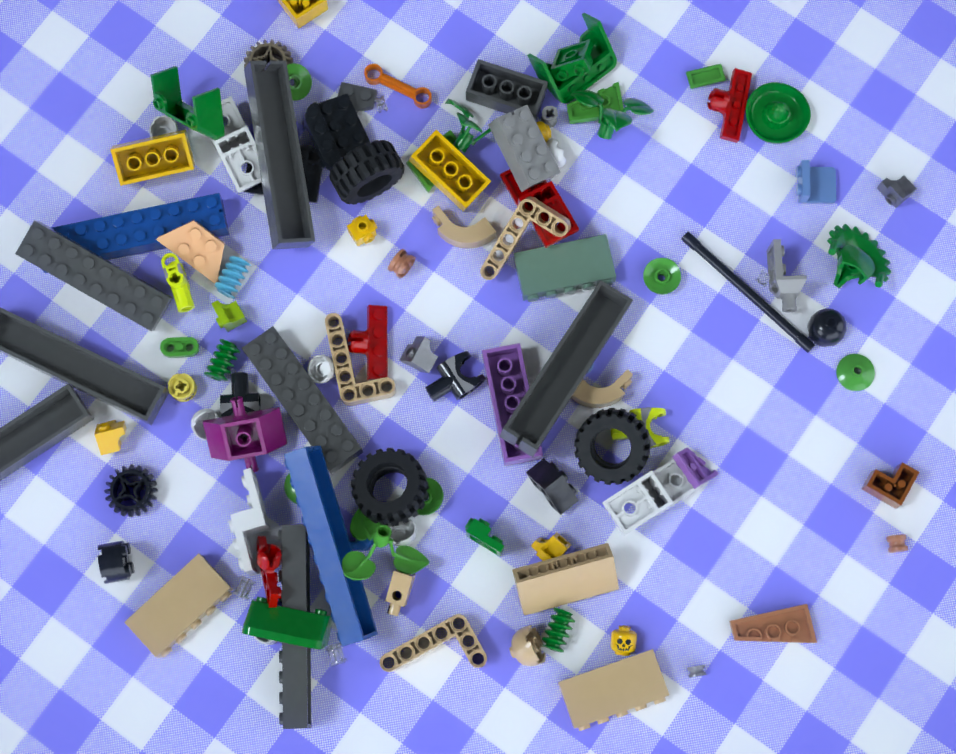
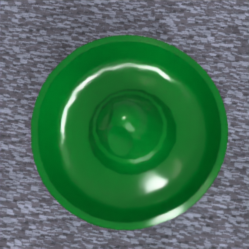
[746,82,811,144]

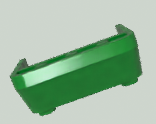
[527,13,617,104]
[150,66,225,140]
[242,596,333,649]

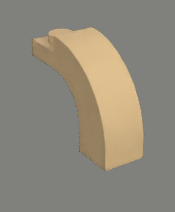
[432,206,496,249]
[571,369,633,408]

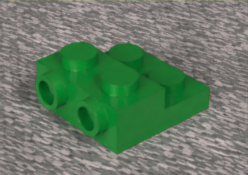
[551,39,593,81]
[465,518,504,557]

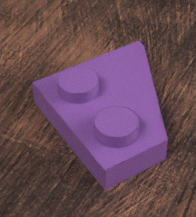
[672,447,719,489]

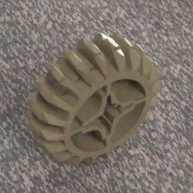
[244,39,293,71]

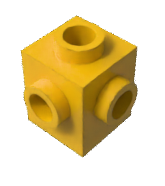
[347,215,378,247]

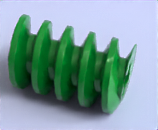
[204,339,241,381]
[541,607,575,653]

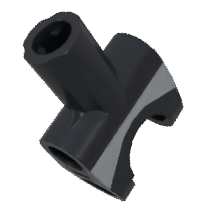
[425,351,486,402]
[220,372,261,417]

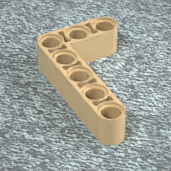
[480,197,571,280]
[325,313,396,406]
[379,614,487,672]

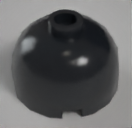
[807,308,847,347]

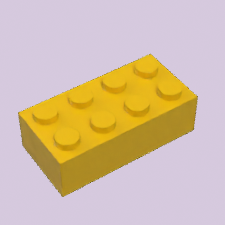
[110,129,195,186]
[409,130,491,212]

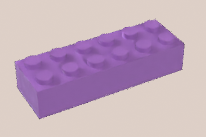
[482,343,543,466]

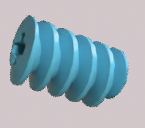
[214,256,251,299]

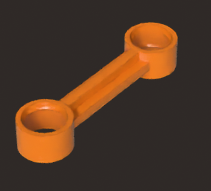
[364,64,432,109]

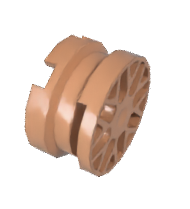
[388,249,416,279]

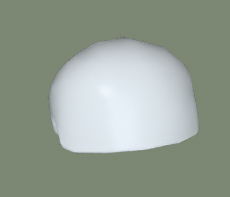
[149,115,178,137]
[546,138,566,168]
[307,355,335,384]
[191,409,219,440]
[388,519,416,546]

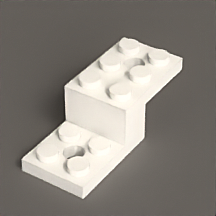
[211,96,262,194]
[602,459,703,536]
[228,468,271,576]

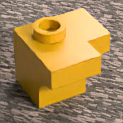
[94,420,127,455]
[531,532,571,561]

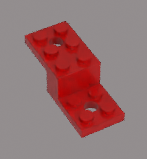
[500,169,579,248]

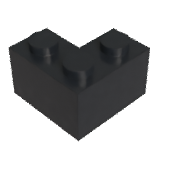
[526,458,579,515]

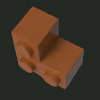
[861,462,920,509]

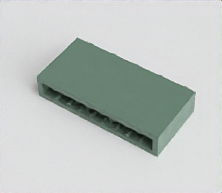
[513,234,616,302]

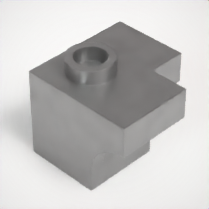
[877,175,917,208]
[399,336,438,373]

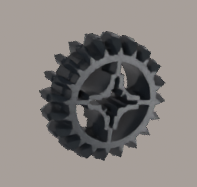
[104,464,158,517]

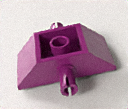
[203,396,288,473]

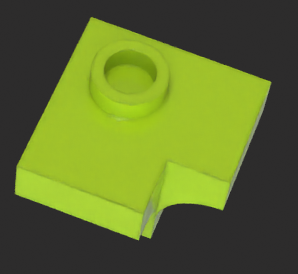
[211,300,247,332]

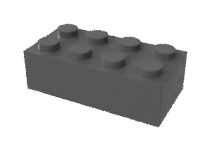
[466,59,548,121]

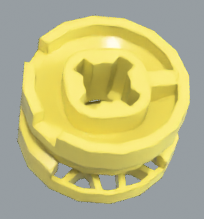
[168,373,197,402]

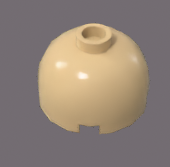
[509,625,546,666]

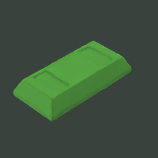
[686,64,726,89]

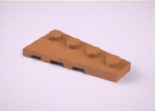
[729,604,817,643]

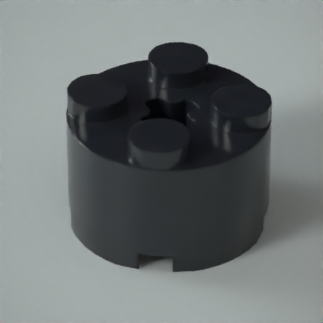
[98,540,135,584]

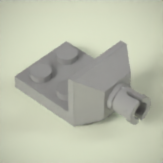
[766,239,807,313]

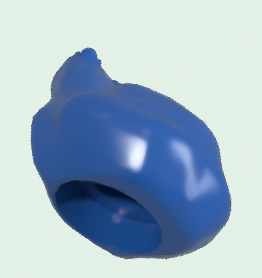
[350,538,374,551]

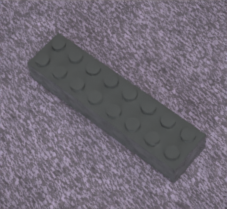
[15,220,173,331]
[242,326,363,474]

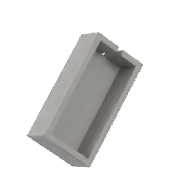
[488,105,561,192]

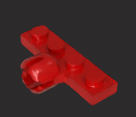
[707,68,752,143]
[348,305,388,381]
[256,536,282,608]

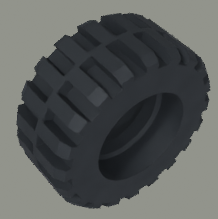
[329,140,405,205]
[574,408,651,485]
[351,448,429,526]

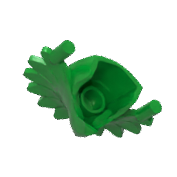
[827,224,891,288]

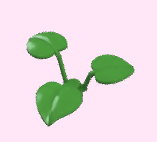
[342,509,430,580]

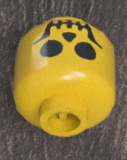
[610,625,637,656]

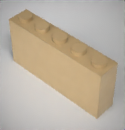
[512,543,619,616]
[124,553,233,658]
[558,649,669,731]

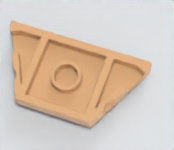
[156,220,225,283]

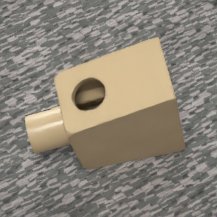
[385,569,416,616]

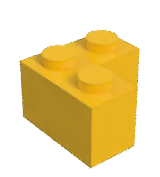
[278,0,328,29]

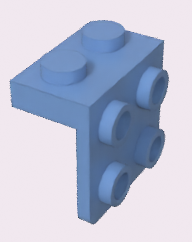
[796,160,836,204]

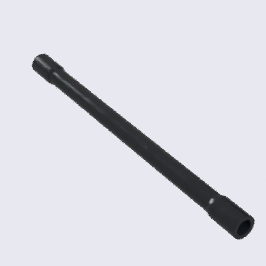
[681,231,815,353]

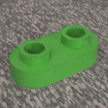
[160,337,200,358]

